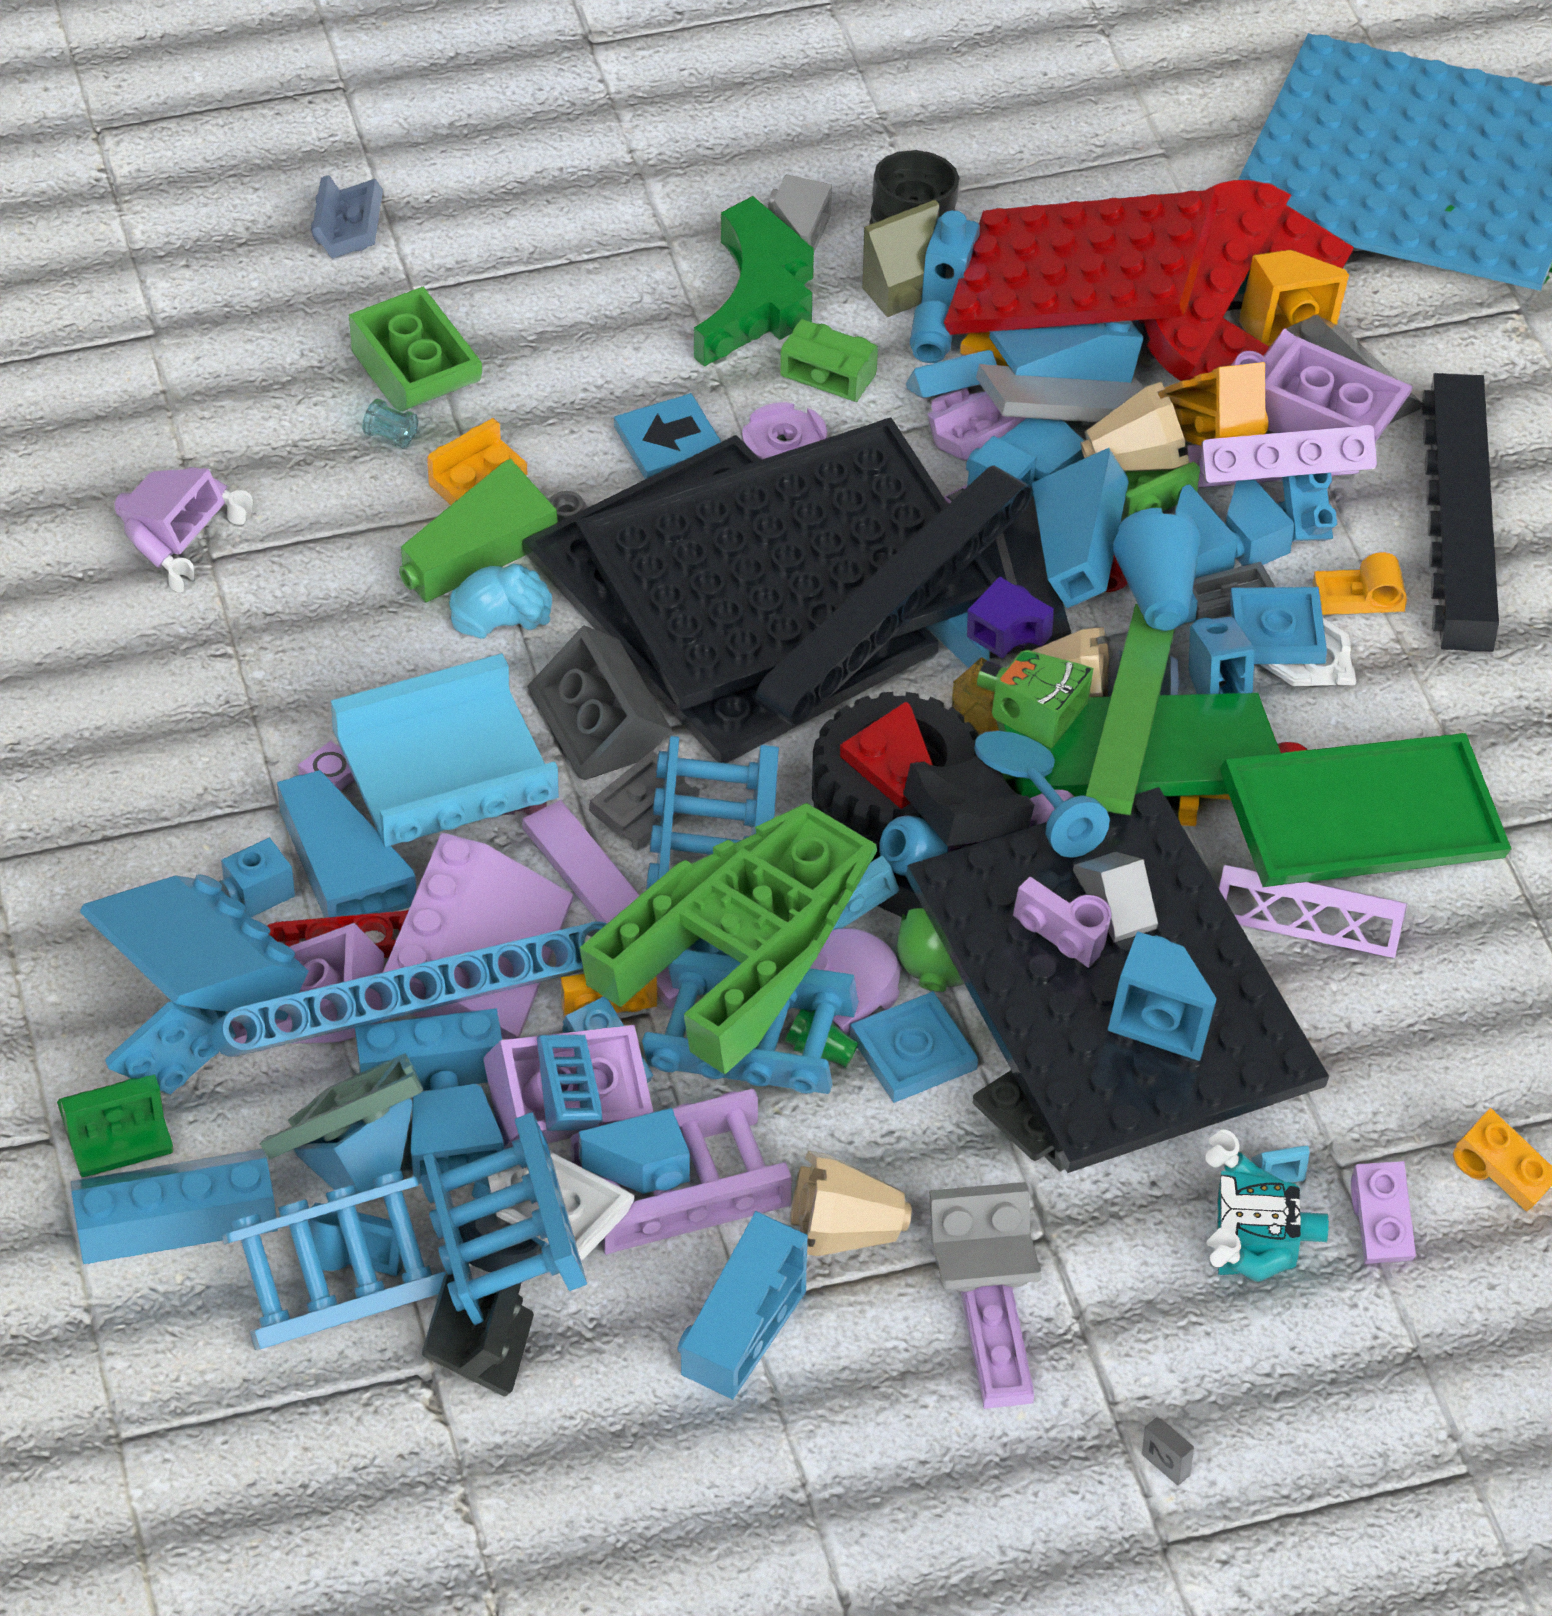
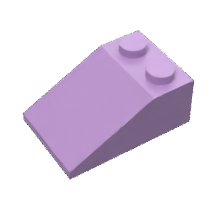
[1265,337,1413,443]
[231,923,384,1044]
[483,1025,653,1149]

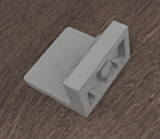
[929,1182,1041,1292]

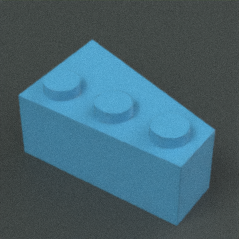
[677,1211,808,1400]

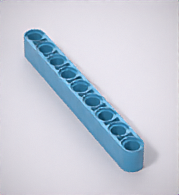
[211,922,607,1057]

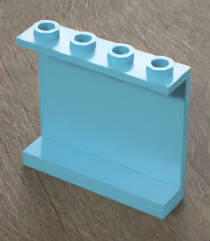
[331,653,559,847]

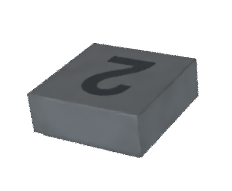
[1141,1417,1194,1486]

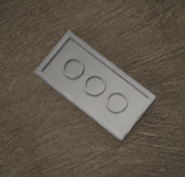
[976,364,1144,422]

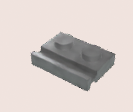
[589,750,700,850]

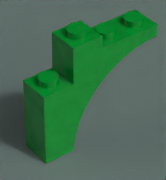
[694,196,814,367]

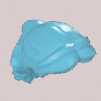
[449,564,552,639]

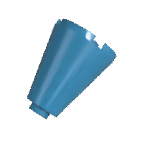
[1113,508,1201,631]

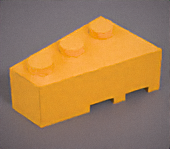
[1158,362,1269,446]

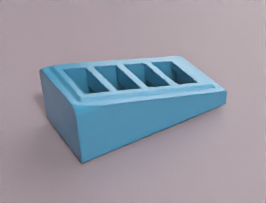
[537,1035,603,1131]

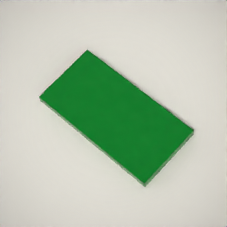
[996,693,1281,799]
[1219,733,1512,887]

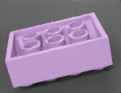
[383,833,573,1039]

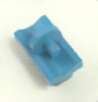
[1278,473,1337,542]

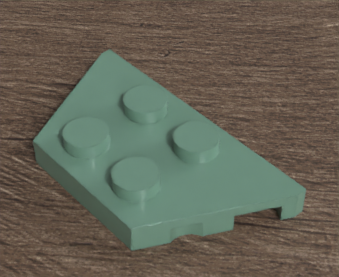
[260,1053,423,1160]

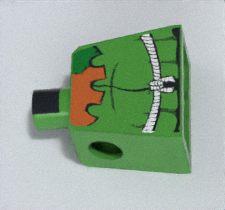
[977,650,1094,748]

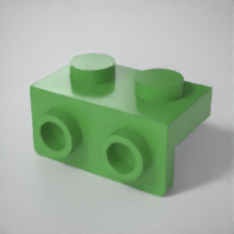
[1121,461,1200,522]

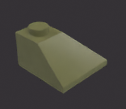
[862,200,939,317]

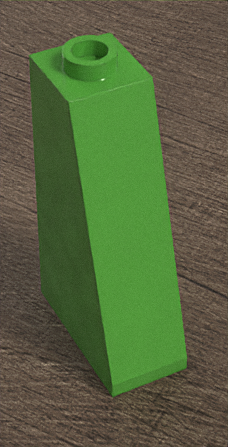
[399,459,557,603]

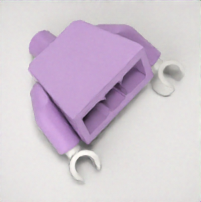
[115,467,253,592]

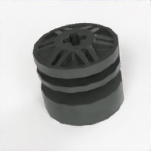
[869,150,960,225]

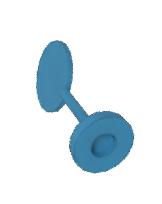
[974,731,1110,858]

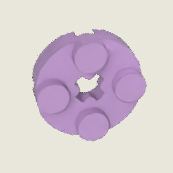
[742,402,827,460]

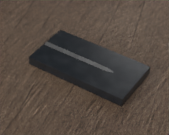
[981,496,1071,659]

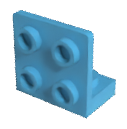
[105,1002,236,1095]

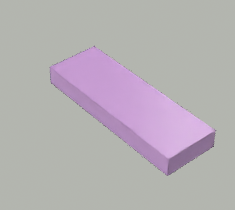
[961,1285,1034,1409]

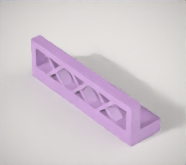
[1219,865,1408,958]

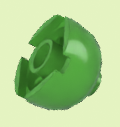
[896,908,964,992]

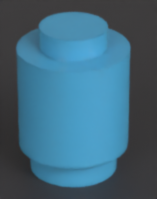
[910,300,953,363]

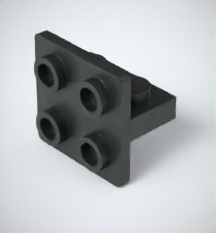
[972,1070,1065,1172]
[422,1274,534,1396]

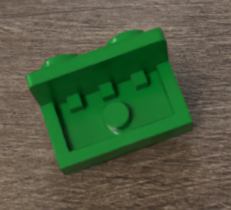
[57,1074,174,1177]

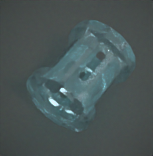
[362,399,418,449]

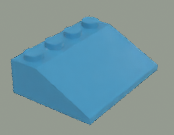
[80,874,309,1020]

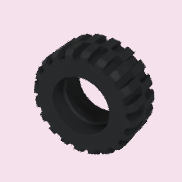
[812,691,979,841]

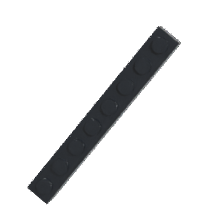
[1422,373,1499,652]

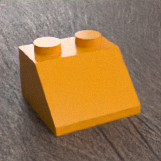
[1239,250,1349,347]

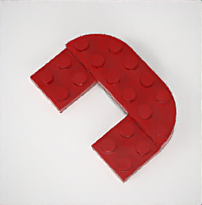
[1139,180,1354,381]

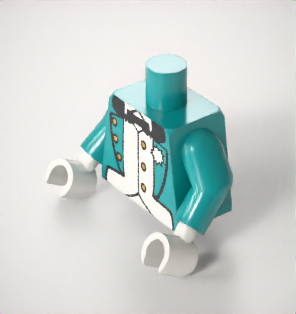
[1205,1129,1329,1282]

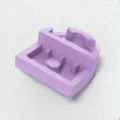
[927,388,1026,460]
[810,928,902,1035]

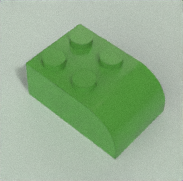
[349,286,482,411]

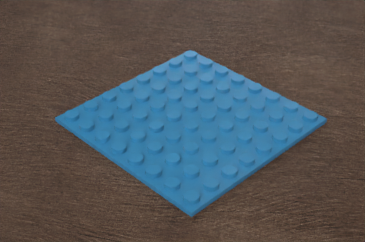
[1238,33,1552,291]

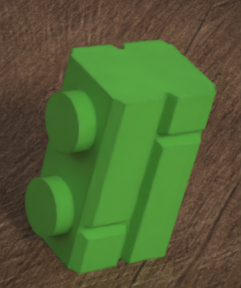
[780,319,878,402]

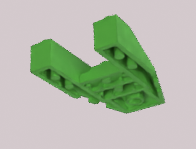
[579,803,877,1074]

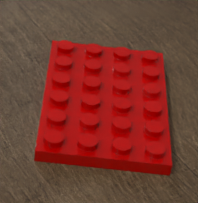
[944,189,1219,335]

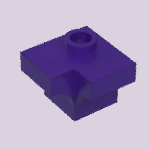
[967,576,1054,659]

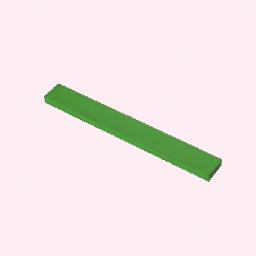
[1086,604,1176,815]

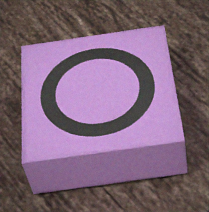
[298,741,355,791]

